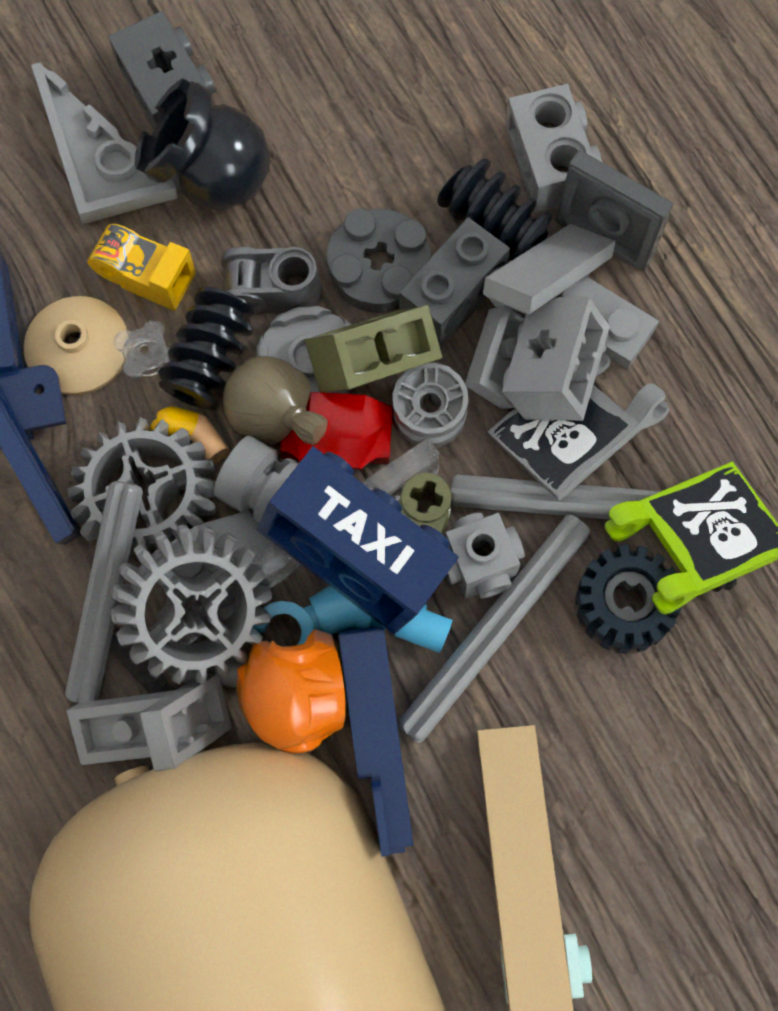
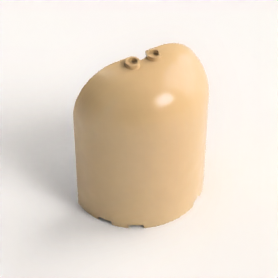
[29,742,447,1011]

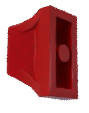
[280,392,393,469]

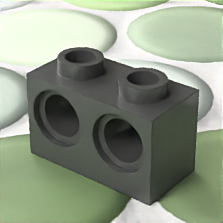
[399,217,510,350]

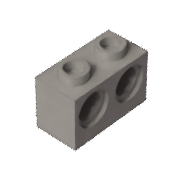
[505,83,602,213]

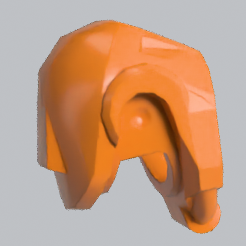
[237,629,345,754]

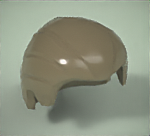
[223,356,328,445]

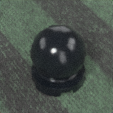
[135,78,270,211]

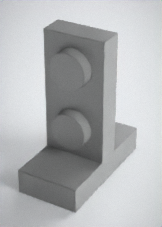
[66,673,232,771]

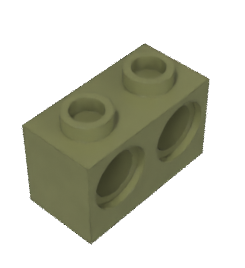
[304,305,443,392]

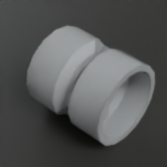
[213,436,299,523]

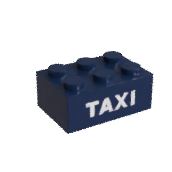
[257,446,459,634]

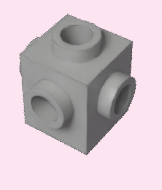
[445,512,525,600]

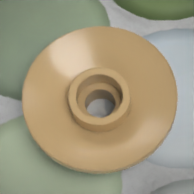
[24,296,130,396]

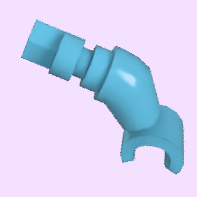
[253,586,453,653]

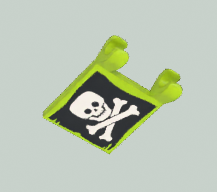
[604,461,778,615]

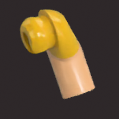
[150,406,230,465]

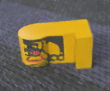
[87,224,197,311]

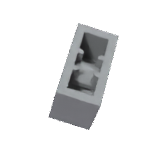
[502,296,610,421]

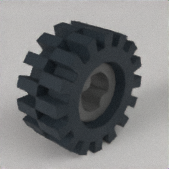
[575,545,682,654]

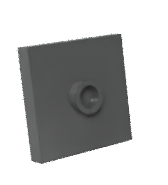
[556,149,674,271]

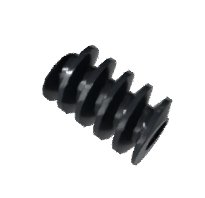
[437,158,553,260]
[158,286,254,411]

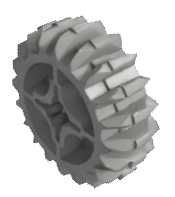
[68,417,217,564]
[110,525,272,684]

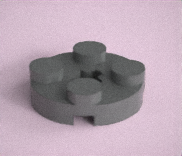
[327,208,431,313]

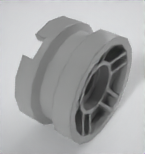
[392,362,469,448]

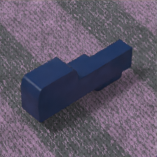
[0,254,67,440]
[338,626,414,857]

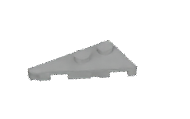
[31,62,177,225]

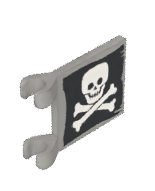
[488,345,669,501]

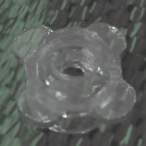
[114,321,170,379]

